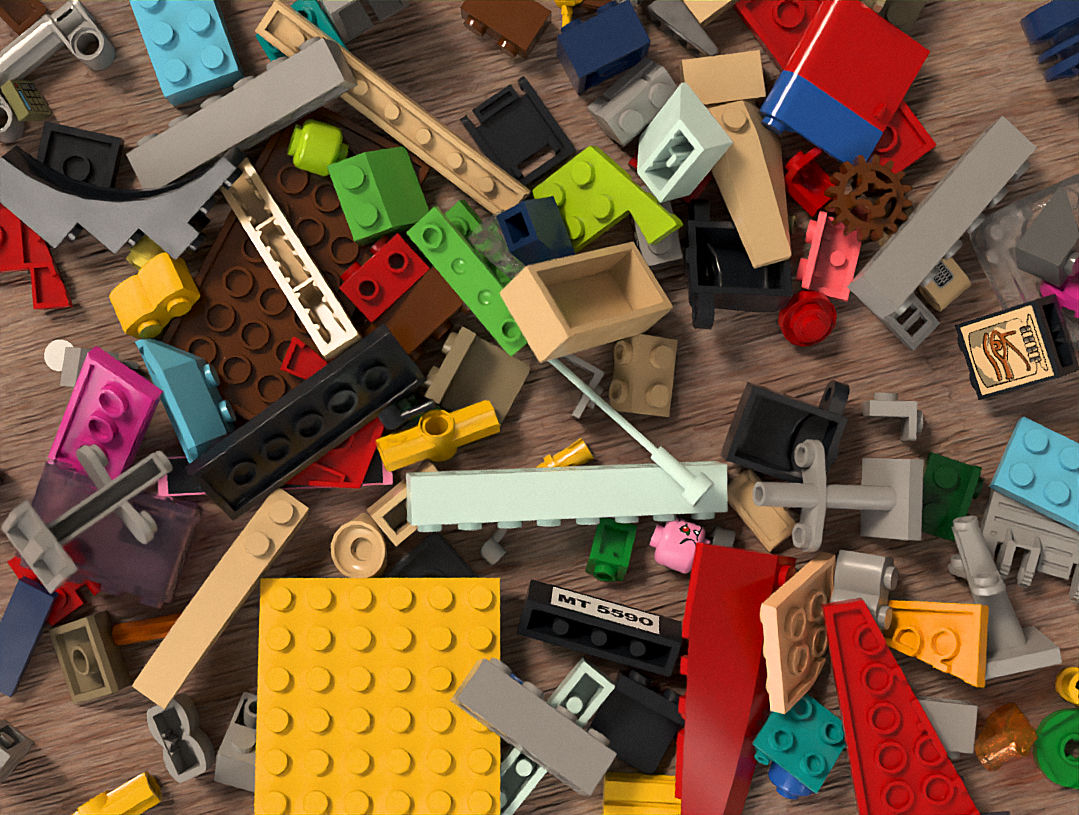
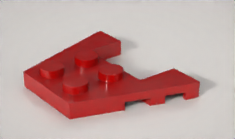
[0,203,73,311]
[280,336,385,489]

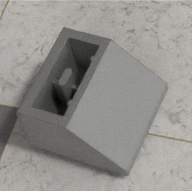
[214,691,257,793]

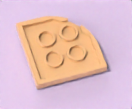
[760,552,836,714]

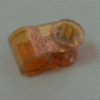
[974,702,1038,771]

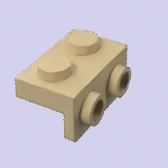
[609,334,678,417]

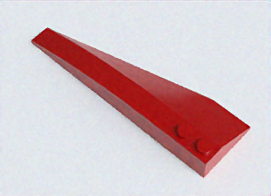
[675,542,797,815]

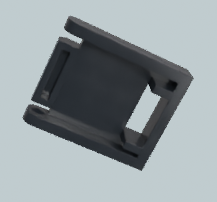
[460,76,576,188]

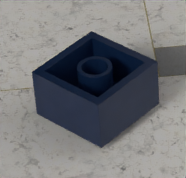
[556,0,651,95]

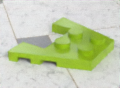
[532,145,683,254]

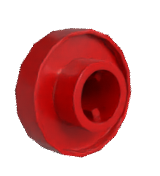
[778,290,837,347]

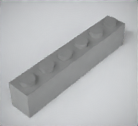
[126,37,358,189]
[847,115,1037,319]

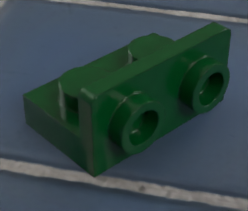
[921,452,984,542]

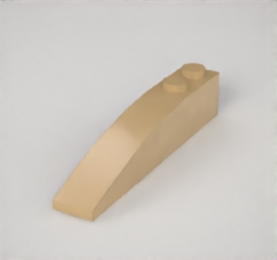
[219,150,363,363]
[132,487,309,710]

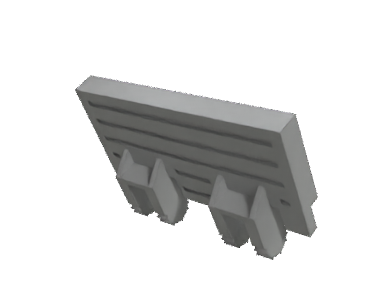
[980,489,1079,603]

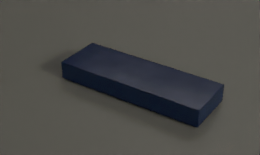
[0,576,59,697]

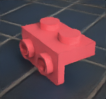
[796,211,862,302]

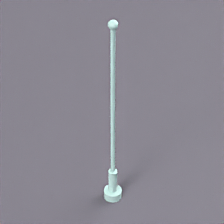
[548,358,714,507]

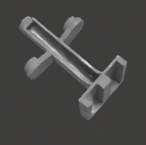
[752,439,923,552]
[1,444,173,594]
[947,516,1062,679]

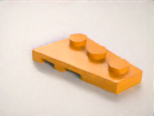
[883,600,989,688]

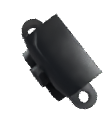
[684,199,793,330]
[720,380,850,516]

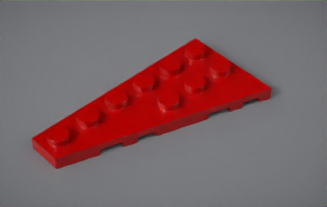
[821,597,981,815]

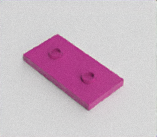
[48,346,164,491]

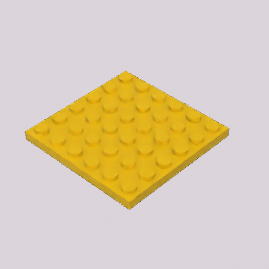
[254,578,500,815]

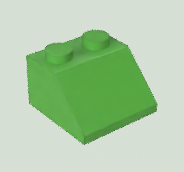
[327,146,429,247]

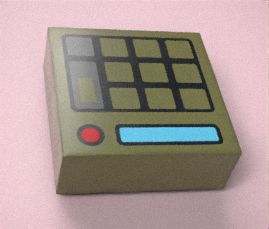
[0,80,52,121]

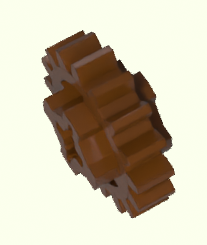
[824,155,913,242]

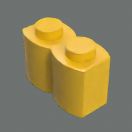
[109,252,200,339]

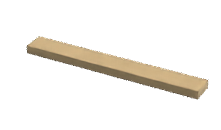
[255,0,531,216]

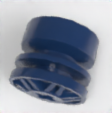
[1020,0,1079,83]

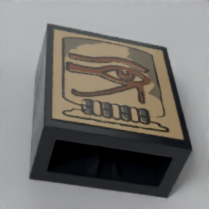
[955,293,1079,400]

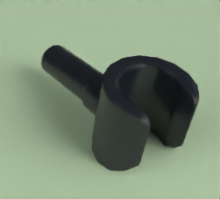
[378,399,437,430]

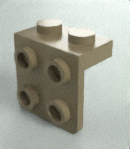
[423,326,530,427]

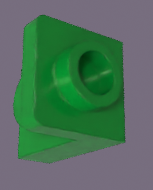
[585,517,638,582]

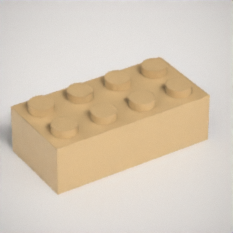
[499,242,673,363]

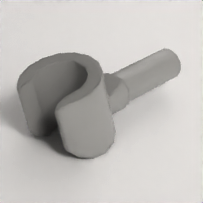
[480,528,508,566]

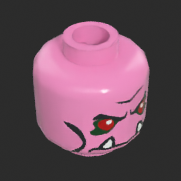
[649,516,711,574]

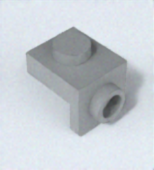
[862,393,923,441]

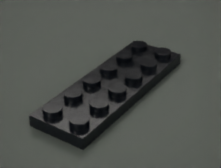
[185,323,427,521]

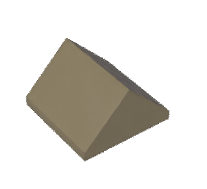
[49,610,132,704]

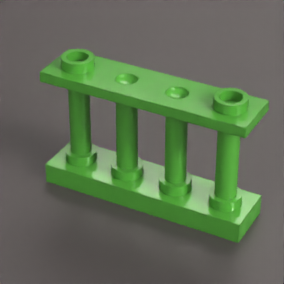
[406,199,528,357]

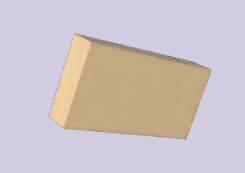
[727,468,797,552]

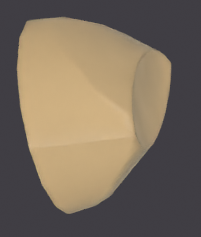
[331,513,387,578]

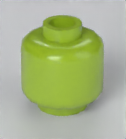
[287,119,349,176]

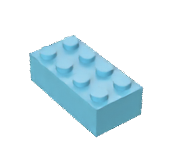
[129,0,246,107]

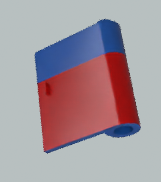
[758,0,930,165]

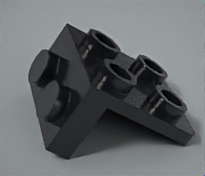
[586,669,685,774]

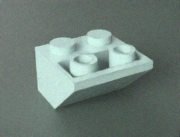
[637,82,733,203]

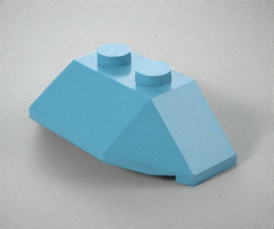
[135,338,236,489]

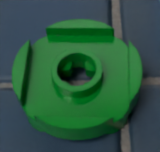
[1031,708,1079,789]

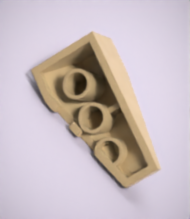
[708,100,792,269]

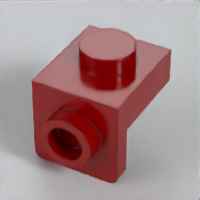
[784,146,835,218]

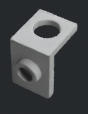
[561,354,605,419]

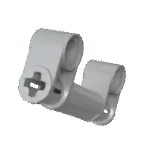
[0,0,115,143]

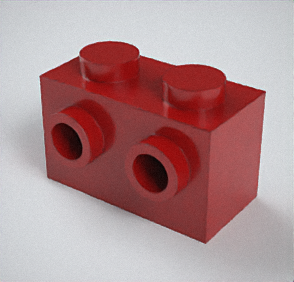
[339,233,430,323]

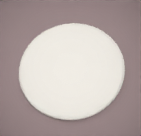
[44,340,73,371]

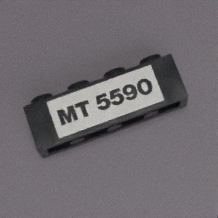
[517,579,682,677]

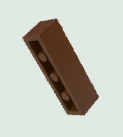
[361,266,471,363]

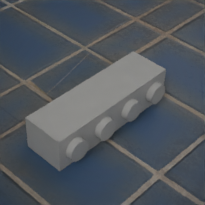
[450,657,617,796]

